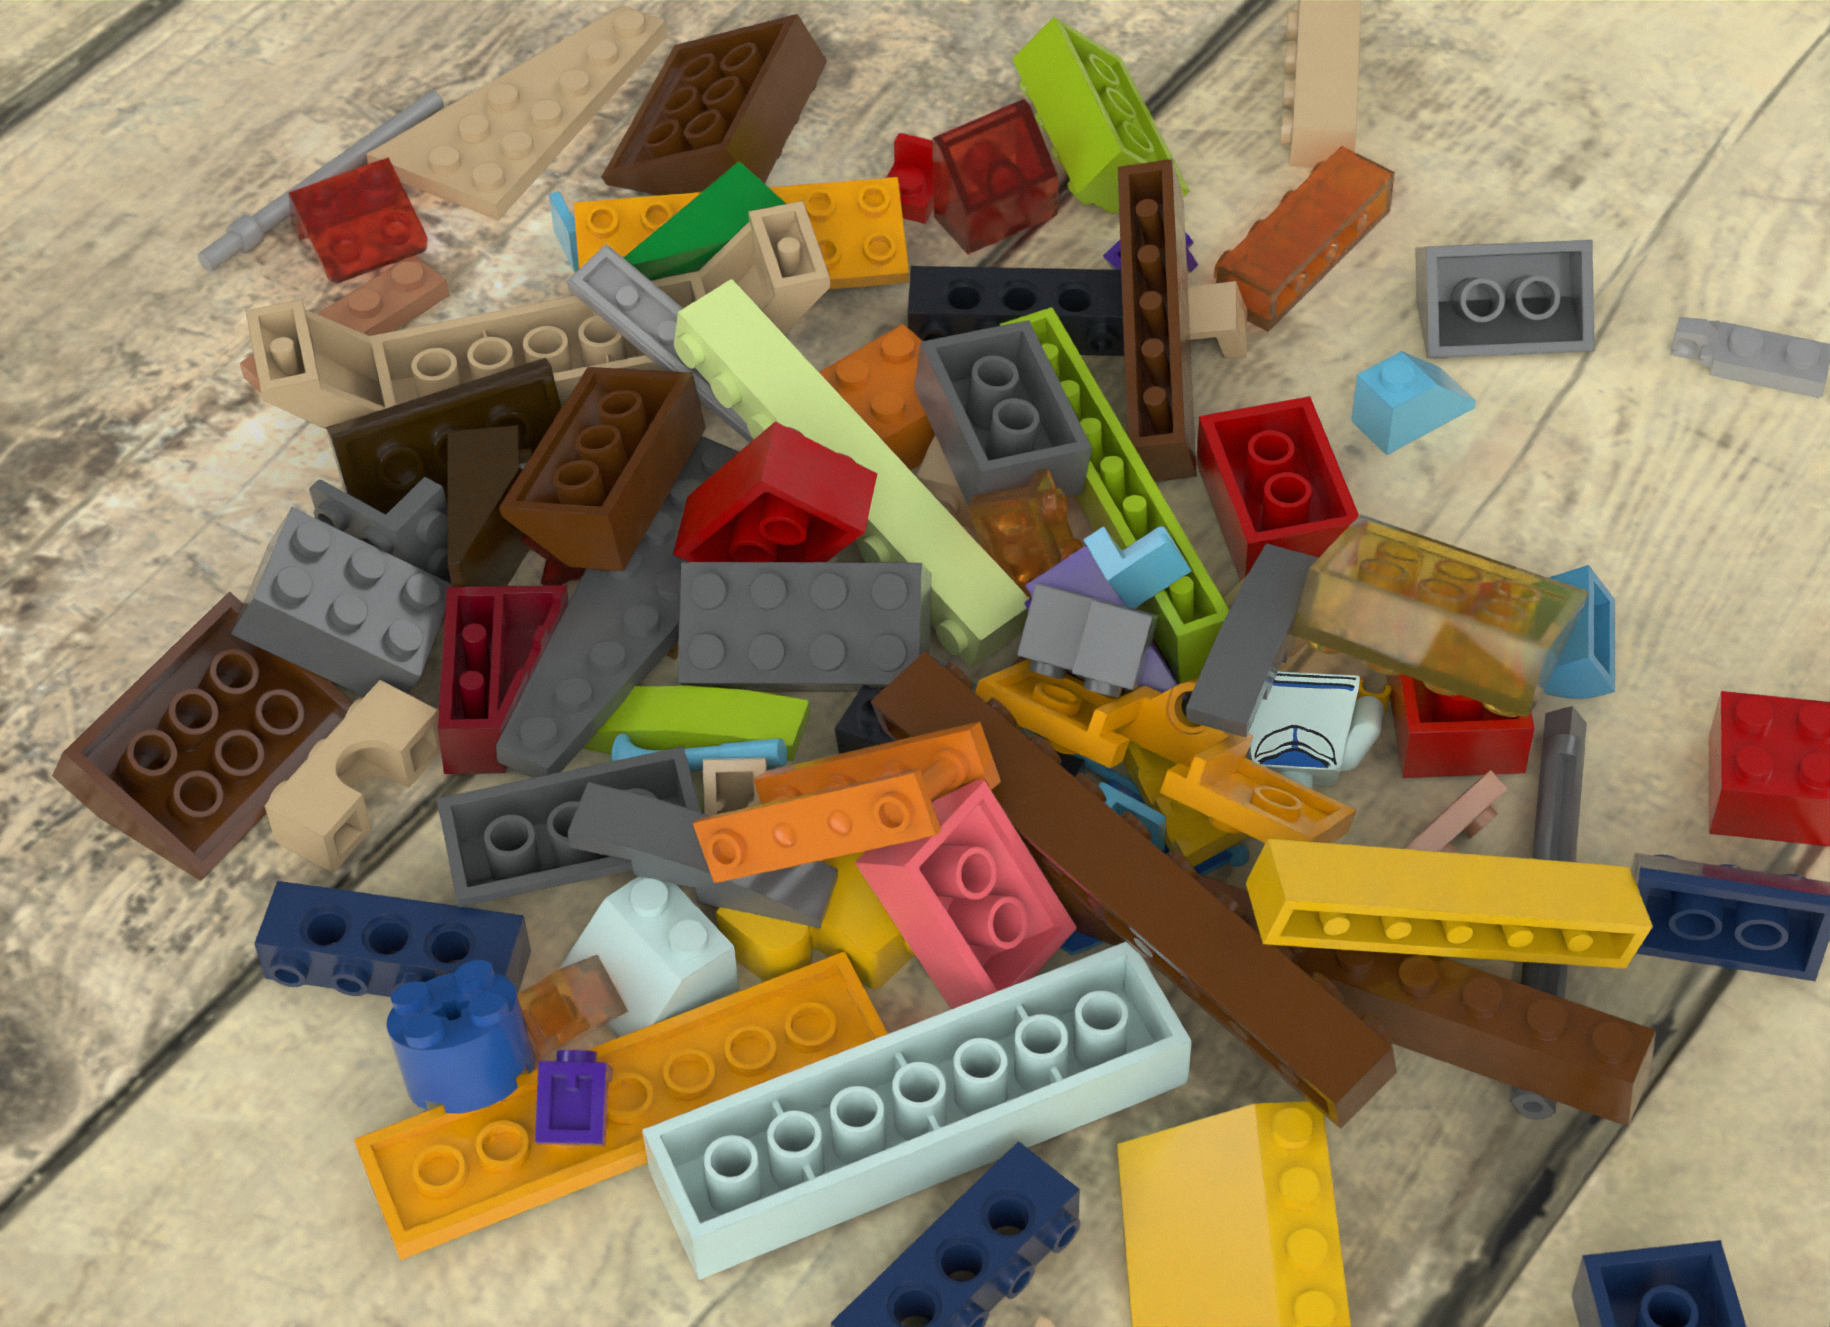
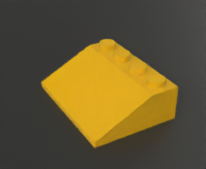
[1117,1101,1351,1327]

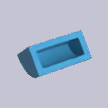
[1522,565,1615,699]

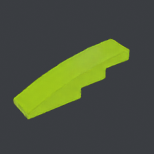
[582,686,810,762]

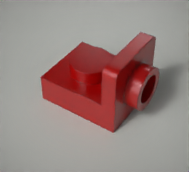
[886,133,948,224]

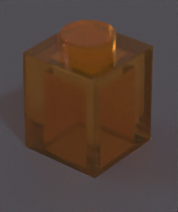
[517,954,629,1056]

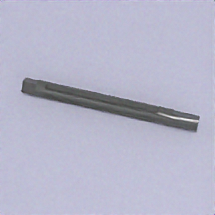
[1510,706,1587,1120]

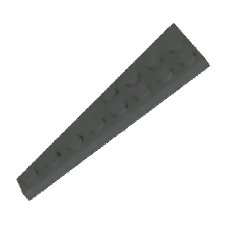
[496,436,739,778]

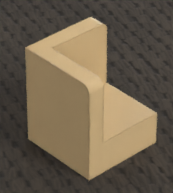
[1188,281,1247,358]

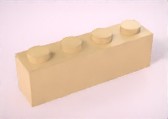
[1280,0,1361,170]

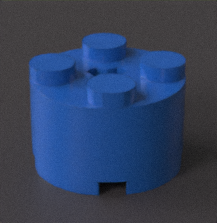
[387,960,536,1113]

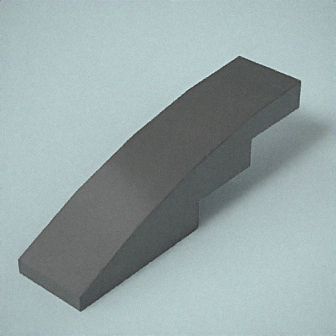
[1186,543,1324,738]
[567,782,838,928]

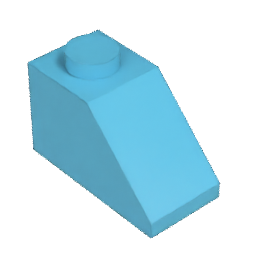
[1351,351,1476,455]

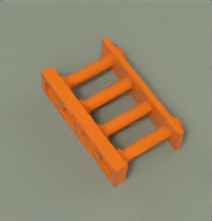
[692,721,1001,883]

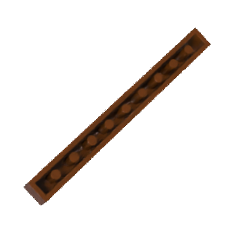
[871,651,1397,1129]
[1039,867,1656,1127]

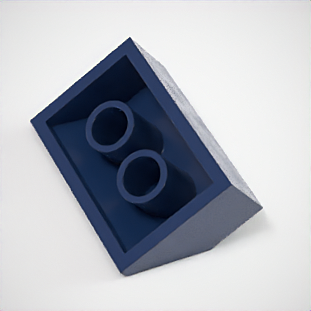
[1631,853,1830,981]

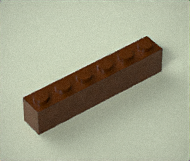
[1118,159,1197,482]

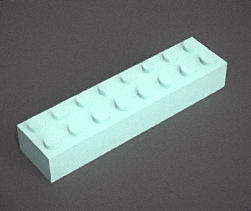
[642,942,1192,1280]

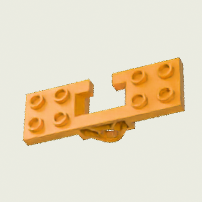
[573,177,909,290]
[975,659,1357,843]

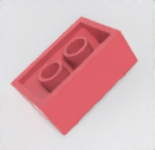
[855,780,1077,1009]

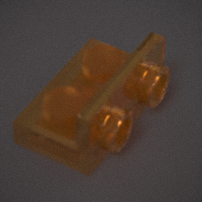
[967,469,1083,599]

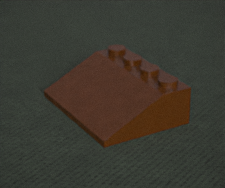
[601,14,827,195]
[52,591,353,881]

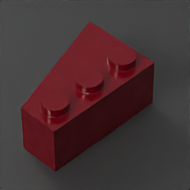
[438,585,569,774]

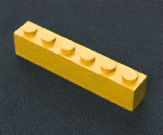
[1246,838,1653,969]

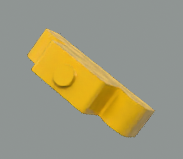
[716,851,917,989]

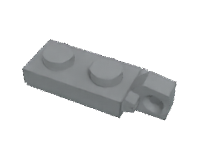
[1671,317,1830,398]

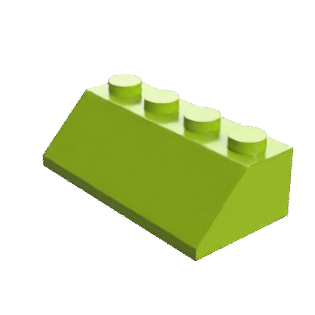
[1012,16,1190,214]

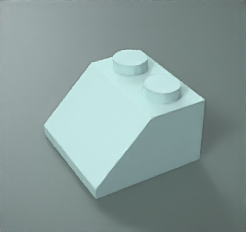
[559,876,739,1038]

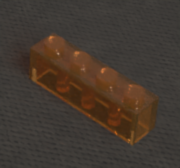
[1213,146,1395,332]

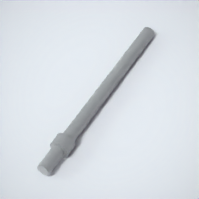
[197,90,444,271]

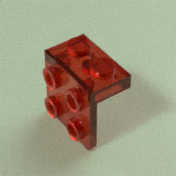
[288,157,428,283]

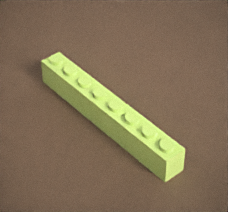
[674,279,1029,669]

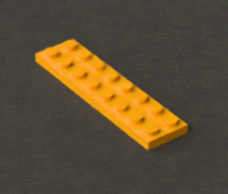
[354,951,888,1260]

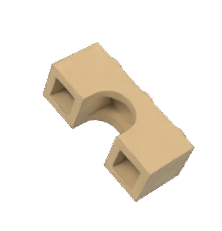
[265,680,441,873]

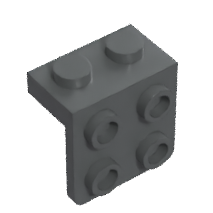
[309,477,450,581]

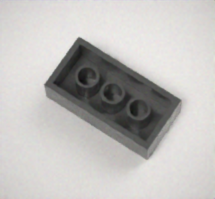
[678,562,932,692]

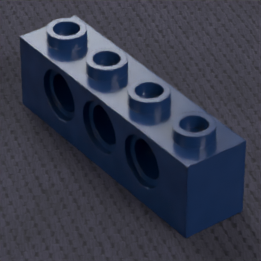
[254,881,531,997]
[831,1141,1081,1327]

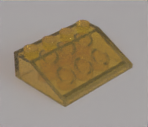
[1291,515,1589,718]

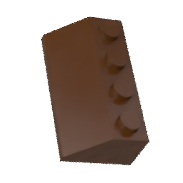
[499,367,706,571]

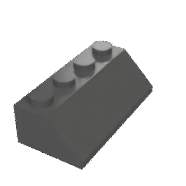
[436,746,701,908]

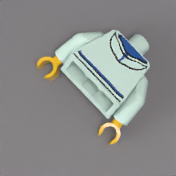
[1246,671,1392,789]

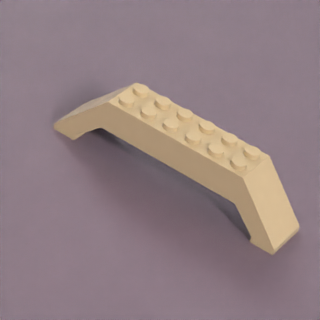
[245,201,830,429]

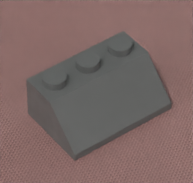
[1415,240,1595,358]

